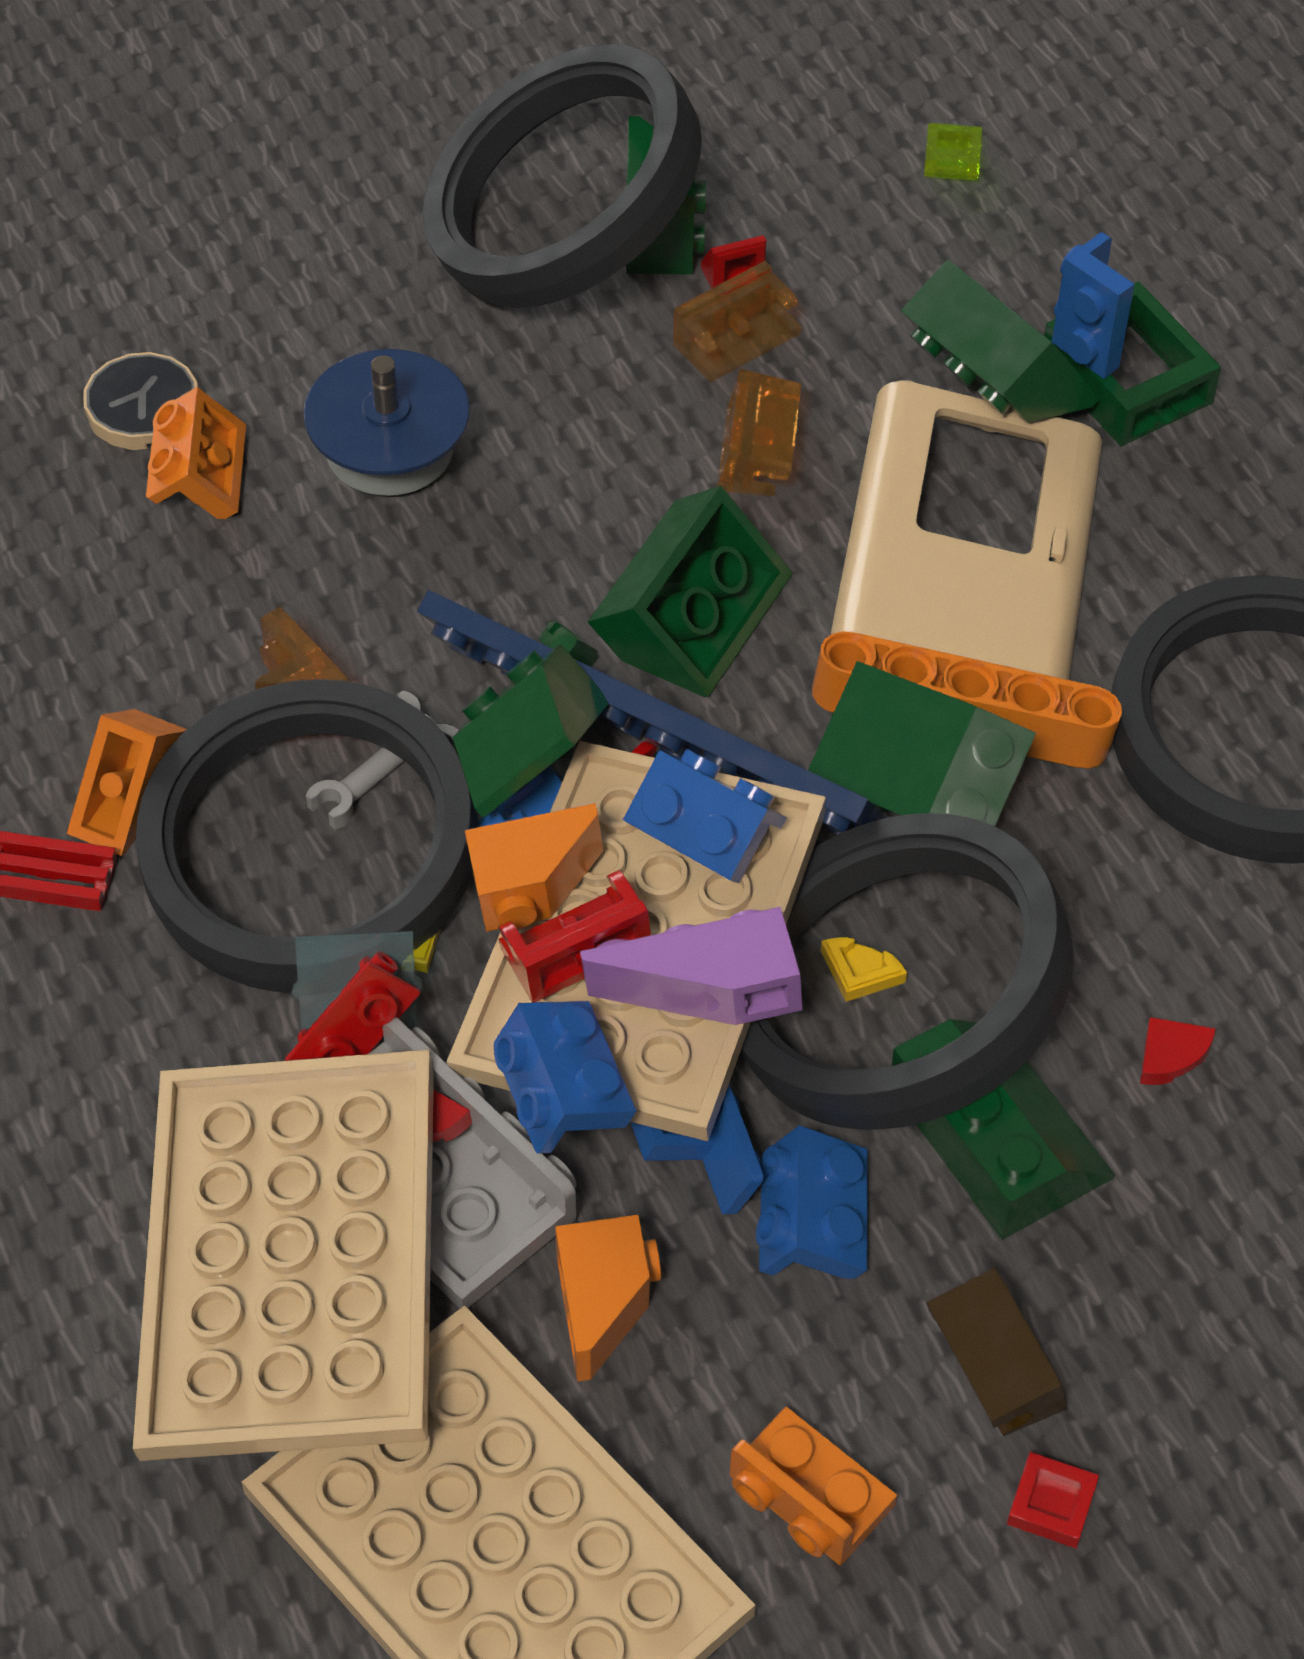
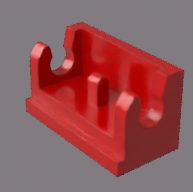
[498,870,651,1002]

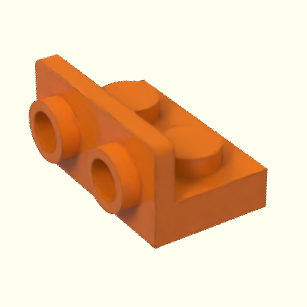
[146,387,246,519]
[729,1406,897,1566]

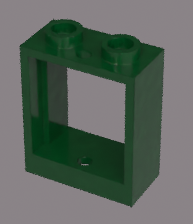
[1044,281,1221,447]

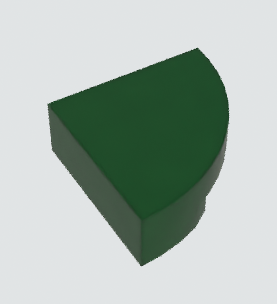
[538,620,599,667]

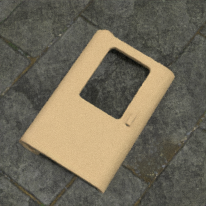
[831,381,1102,680]

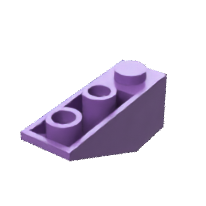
[580,907,802,1025]

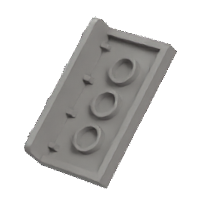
[369,1017,577,1309]

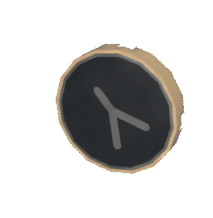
[84,352,198,450]

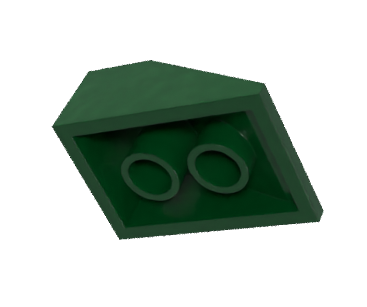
[808,661,1036,827]

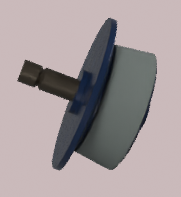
[304,349,469,496]

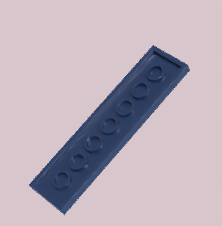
[417,590,887,835]

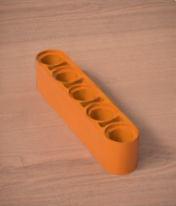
[812,631,1122,769]

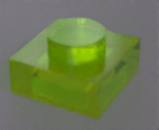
[924,123,982,181]

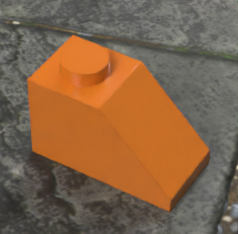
[66,709,187,856]
[465,803,604,932]
[555,1215,661,1381]

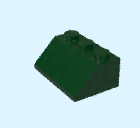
[901,259,1101,423]
[587,486,793,697]
[891,1019,1115,1240]

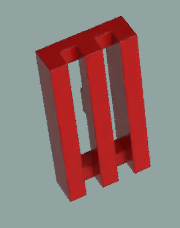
[0,831,118,912]

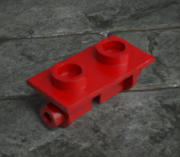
[285,951,421,1061]

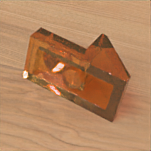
[255,607,351,690]

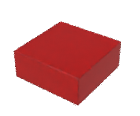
[1007,1452,1099,1549]

